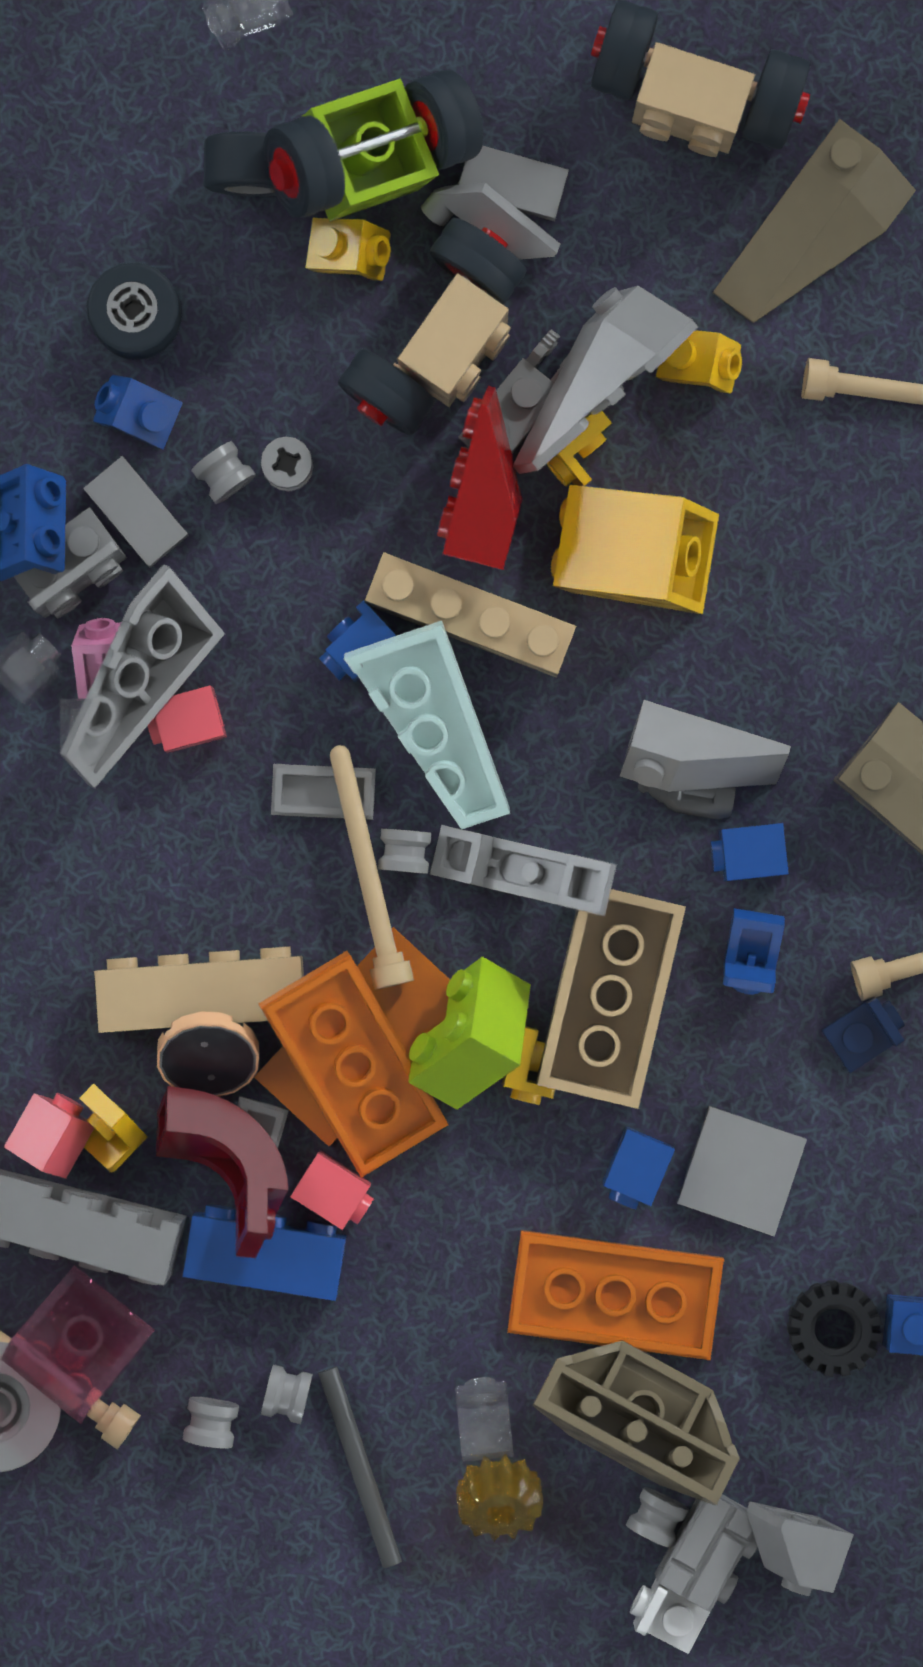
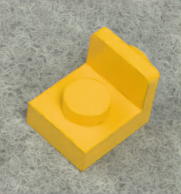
[547,411,612,486]
[502,1026,556,1105]
[79,1083,148,1172]

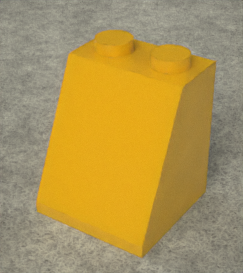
[551,485,719,614]

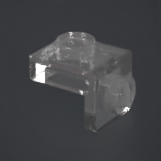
[203,0,293,50]
[455,1377,514,1462]

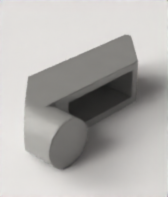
[421,183,560,259]

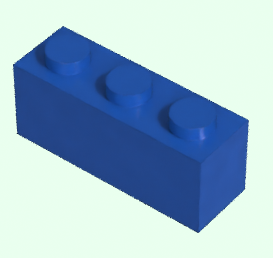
[183,1204,347,1301]

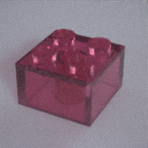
[1,1265,155,1424]

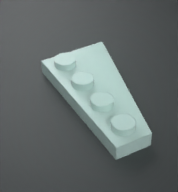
[344,620,510,830]

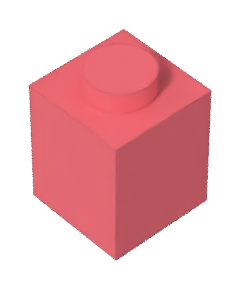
[148,685,227,753]
[4,1093,94,1179]
[290,1150,374,1230]

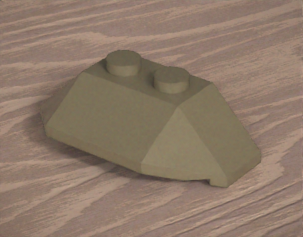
[532,1340,740,1505]

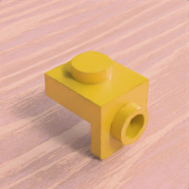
[305,218,391,281]
[656,330,742,393]

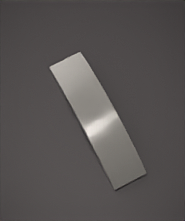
[430,825,616,916]

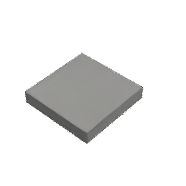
[676,1106,807,1236]

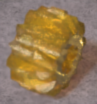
[456,1453,544,1542]

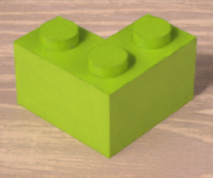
[408,956,531,1110]

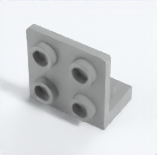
[14,507,127,619]

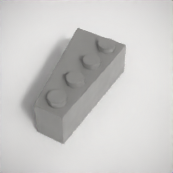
[0,1169,187,1286]

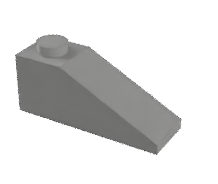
[620,700,791,792]

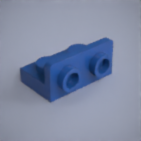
[0,464,66,581]

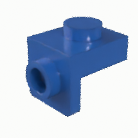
[93,375,183,450]
[723,908,785,994]

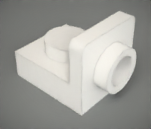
[630,1579,710,1654]

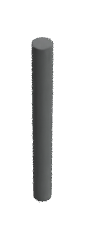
[318,1366,402,1568]

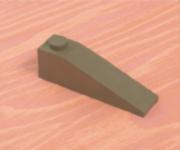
[713,119,916,323]
[833,702,923,855]

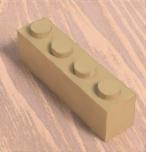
[365,552,576,677]
[94,946,304,1033]

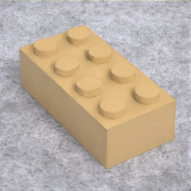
[536,889,686,1109]

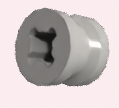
[261,436,314,492]
[191,441,256,504]
[378,828,431,874]
[261,1364,313,1424]
[182,1397,239,1448]
[626,1487,690,1548]

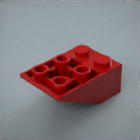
[437,386,523,570]

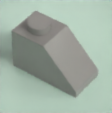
[746,1502,854,1596]

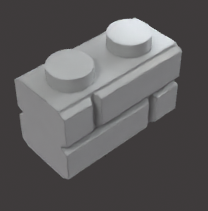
[654,1494,758,1612]

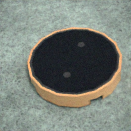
[157,1012,259,1097]

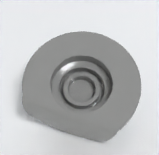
[0,1342,61,1472]

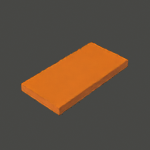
[254,927,450,1146]
[258,951,449,1178]
[507,1230,724,1360]

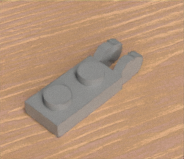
[459,329,569,453]

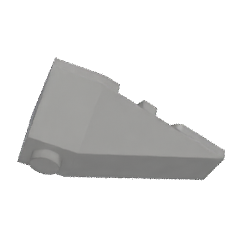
[513,286,698,474]
[60,565,225,788]

